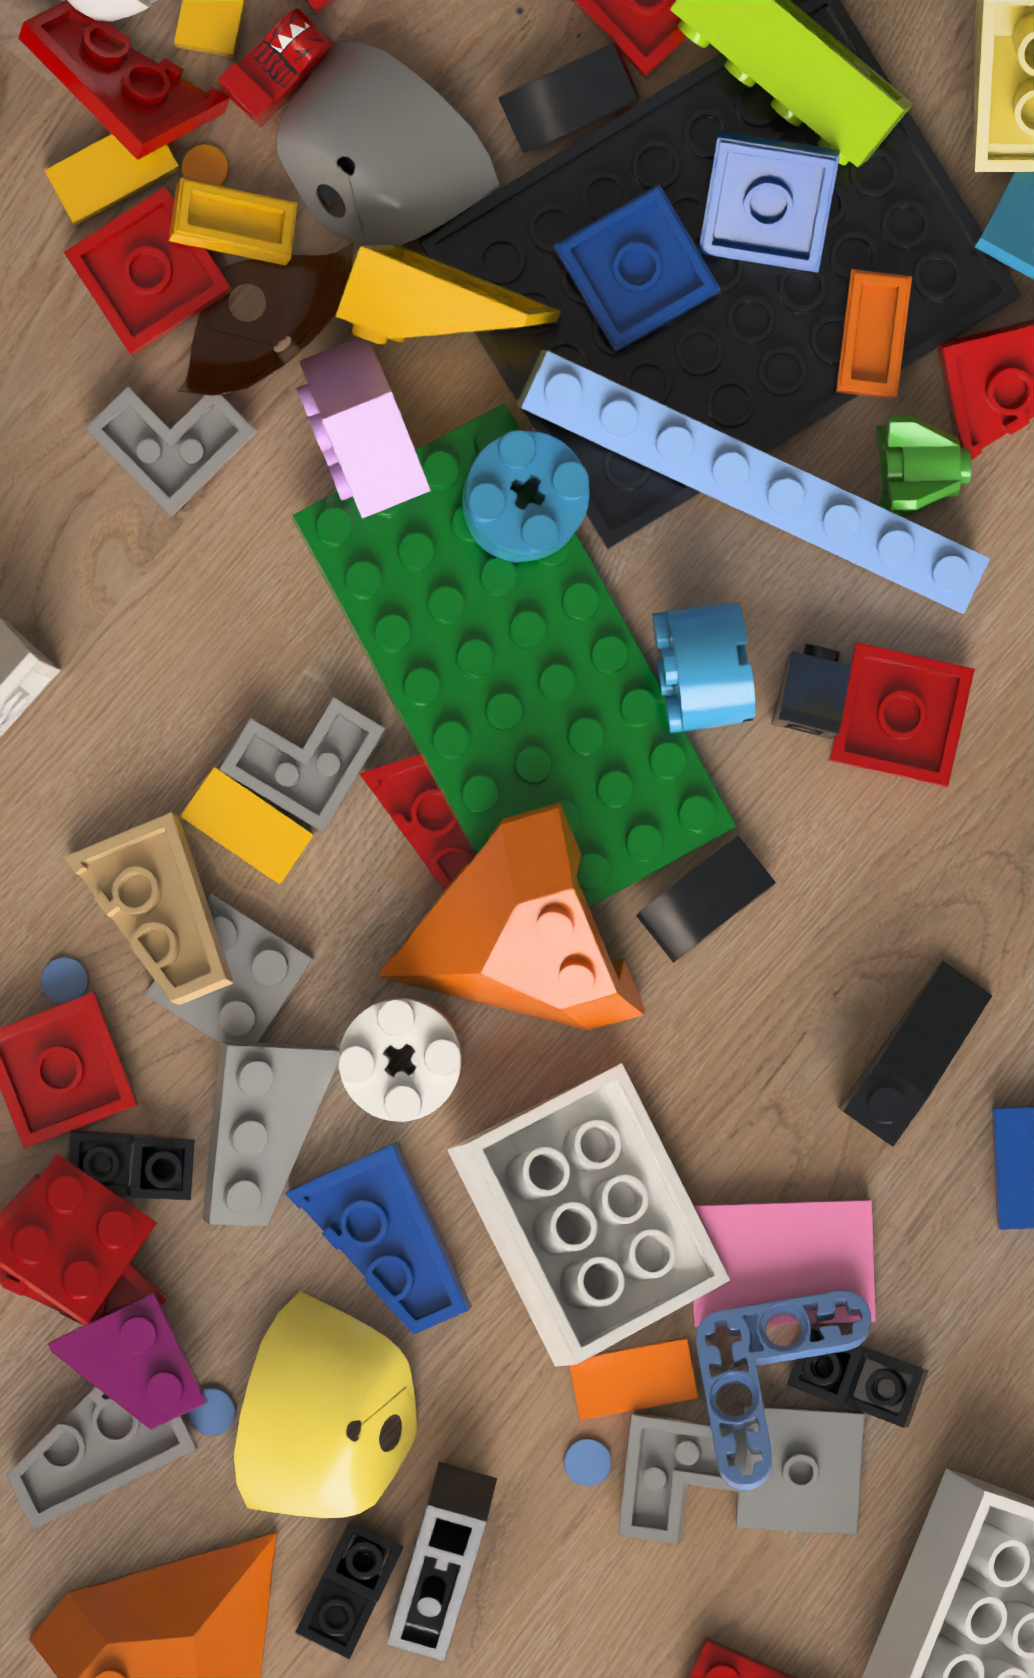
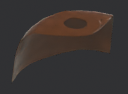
[178,242,353,396]

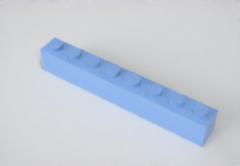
[516,350,990,614]

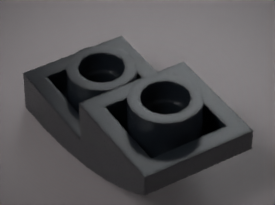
[498,42,641,153]
[636,835,776,963]
[68,1130,195,1200]
[787,1328,929,1428]
[294,1520,404,1660]

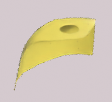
[234,1291,417,1518]

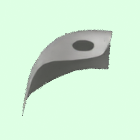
[277,42,500,247]

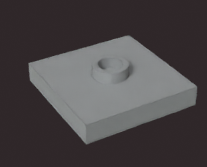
[735,1404,865,1535]

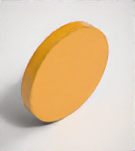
[182,144,229,186]

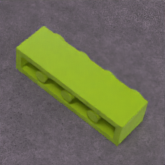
[670,0,913,167]

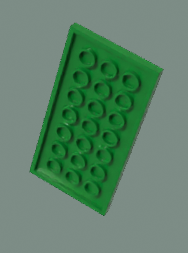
[291,403,737,907]

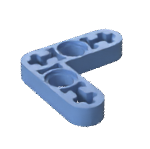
[696,1291,871,1490]

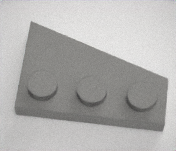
[202,1041,340,1226]
[6,1387,198,1529]

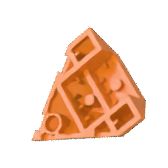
[377,802,645,1031]
[29,1531,277,1678]

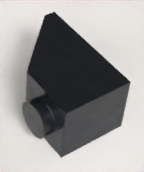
[771,644,851,739]

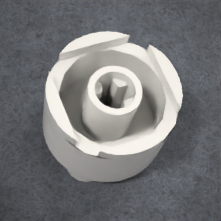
[338,997,462,1122]

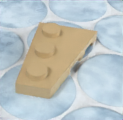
[63,812,234,1005]

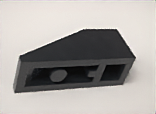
[838,960,992,1147]
[386,1462,497,1661]

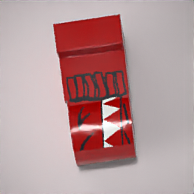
[217,8,334,128]

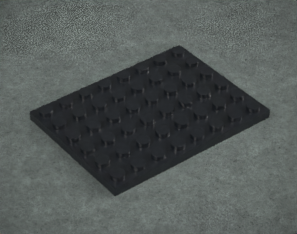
[418,0,1021,550]

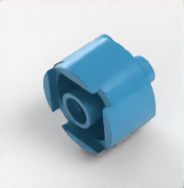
[462,430,589,562]
[652,602,756,733]

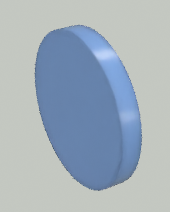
[41,957,89,1004]
[188,1388,236,1436]
[564,1438,611,1486]

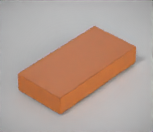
[835,269,912,400]
[569,1336,699,1421]

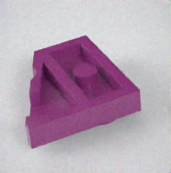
[48,1291,208,1430]

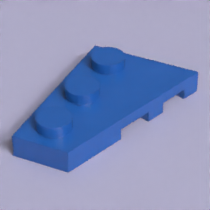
[285,1142,472,1334]

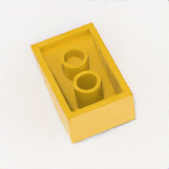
[336,245,561,345]

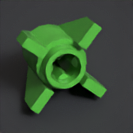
[875,415,971,518]

